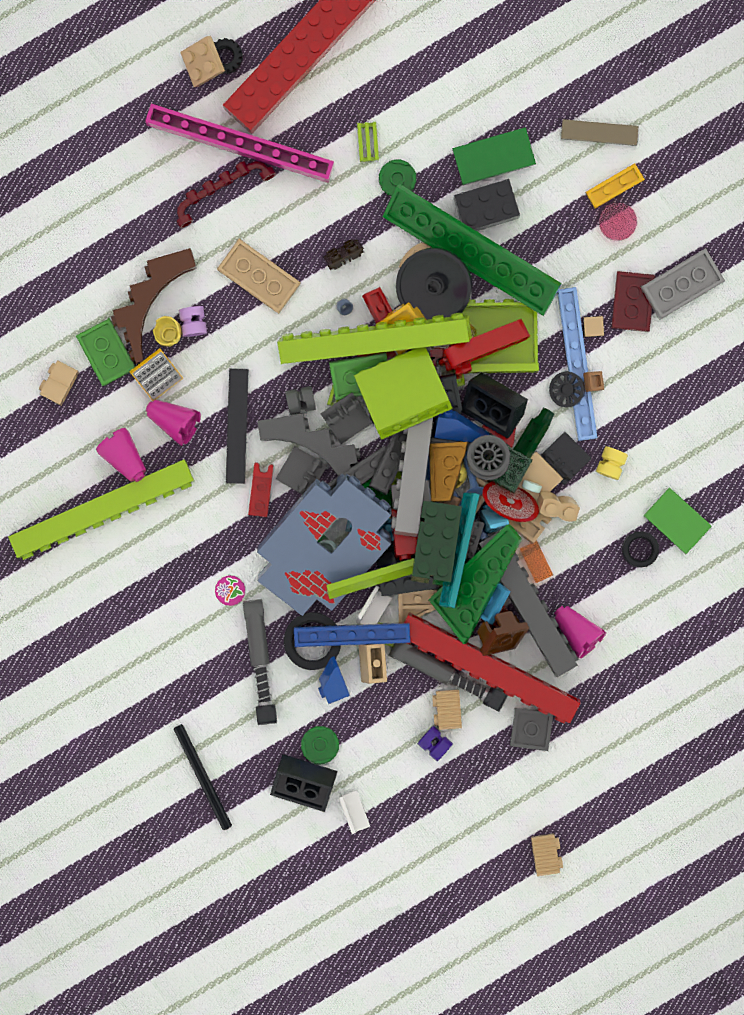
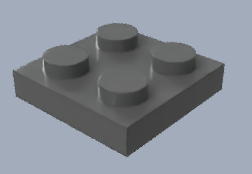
[510,708,553,751]

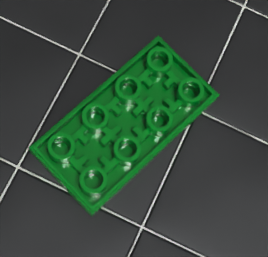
[452,127,536,186]

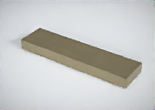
[561,119,639,146]

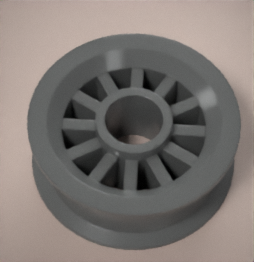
[467,435,510,480]

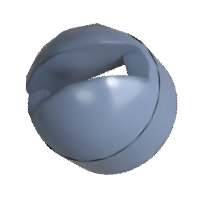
[336,299,353,315]

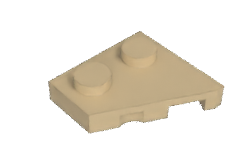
[398,589,437,623]

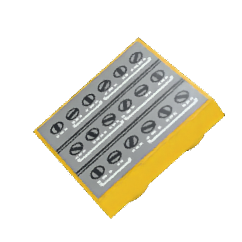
[130,348,183,401]

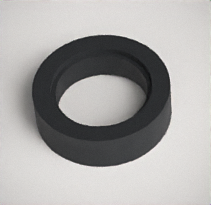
[284,612,341,670]

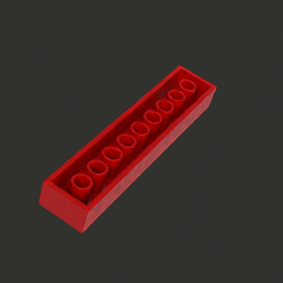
[223,0,376,134]

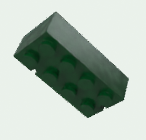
[411,501,462,587]

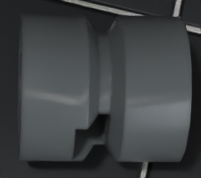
[285,386,316,415]

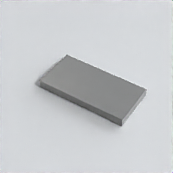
[640,248,725,320]

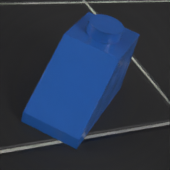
[318,656,350,704]

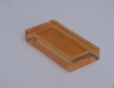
[519,541,553,583]

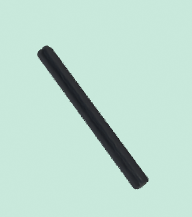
[174,724,232,830]

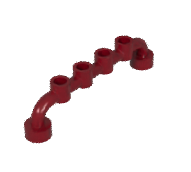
[176,161,276,229]

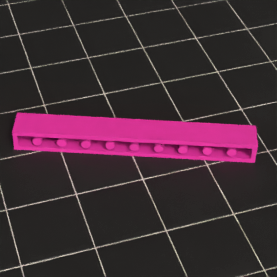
[145,104,334,183]

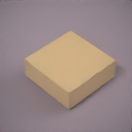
[583,316,604,337]

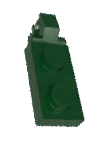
[513,407,555,460]

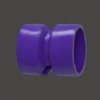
[417,725,453,761]

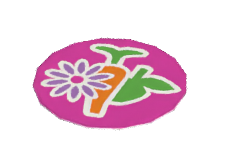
[215,575,245,606]

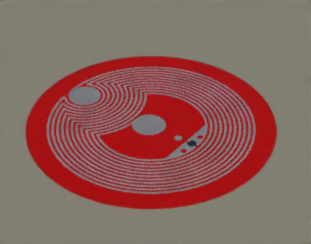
[483,482,539,522]

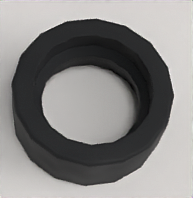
[622,531,659,568]

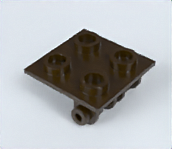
[323,239,364,270]

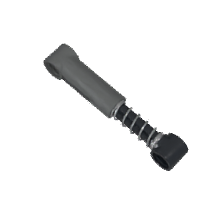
[243,599,277,726]
[388,643,508,712]

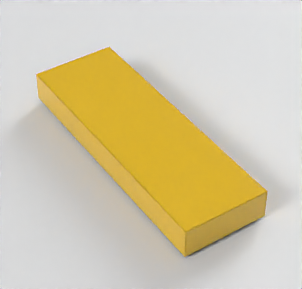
[585,163,645,209]

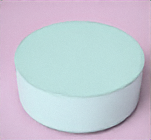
[522,479,542,493]

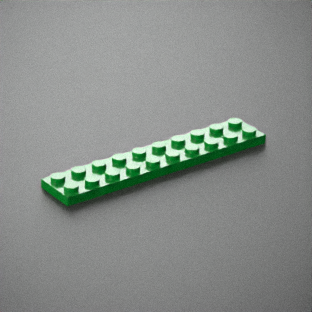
[382,184,562,316]

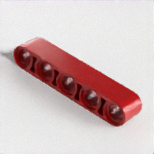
[443,319,530,369]

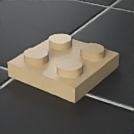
[180,36,225,87]

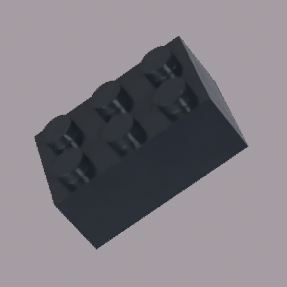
[453,179,520,231]

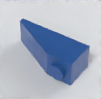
[433,410,490,443]

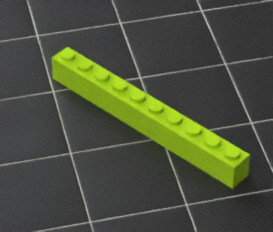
[277,313,472,364]
[8,459,195,560]

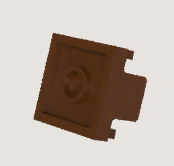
[477,611,529,656]

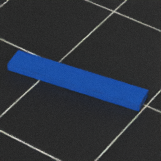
[294,623,411,647]

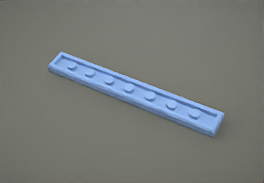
[557,287,597,441]

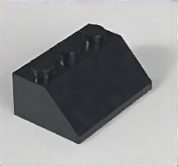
[461,372,528,439]
[376,550,439,596]
[270,754,338,812]

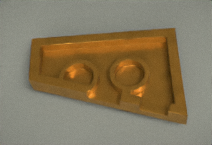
[429,442,469,502]

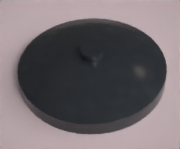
[396,248,473,320]

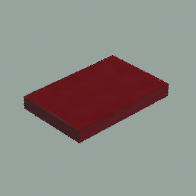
[611,271,655,332]

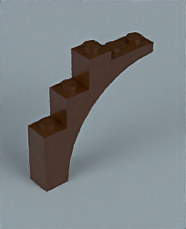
[111,248,197,365]

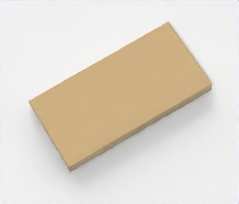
[217,239,301,314]

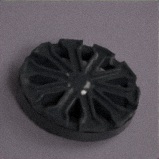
[549,371,585,407]

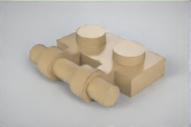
[508,512,552,544]

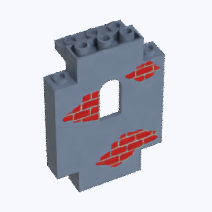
[257,474,391,616]

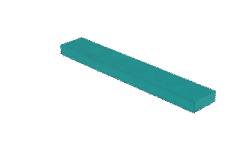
[439,493,480,608]

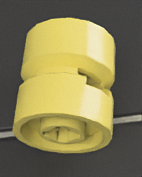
[595,446,628,480]

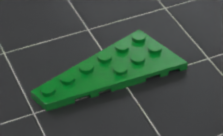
[429,524,522,644]

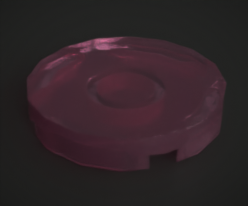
[599,203,637,241]

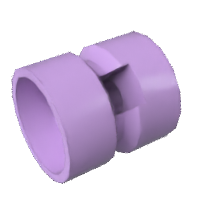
[179,306,207,337]

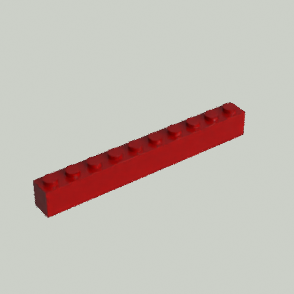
[404,612,581,724]

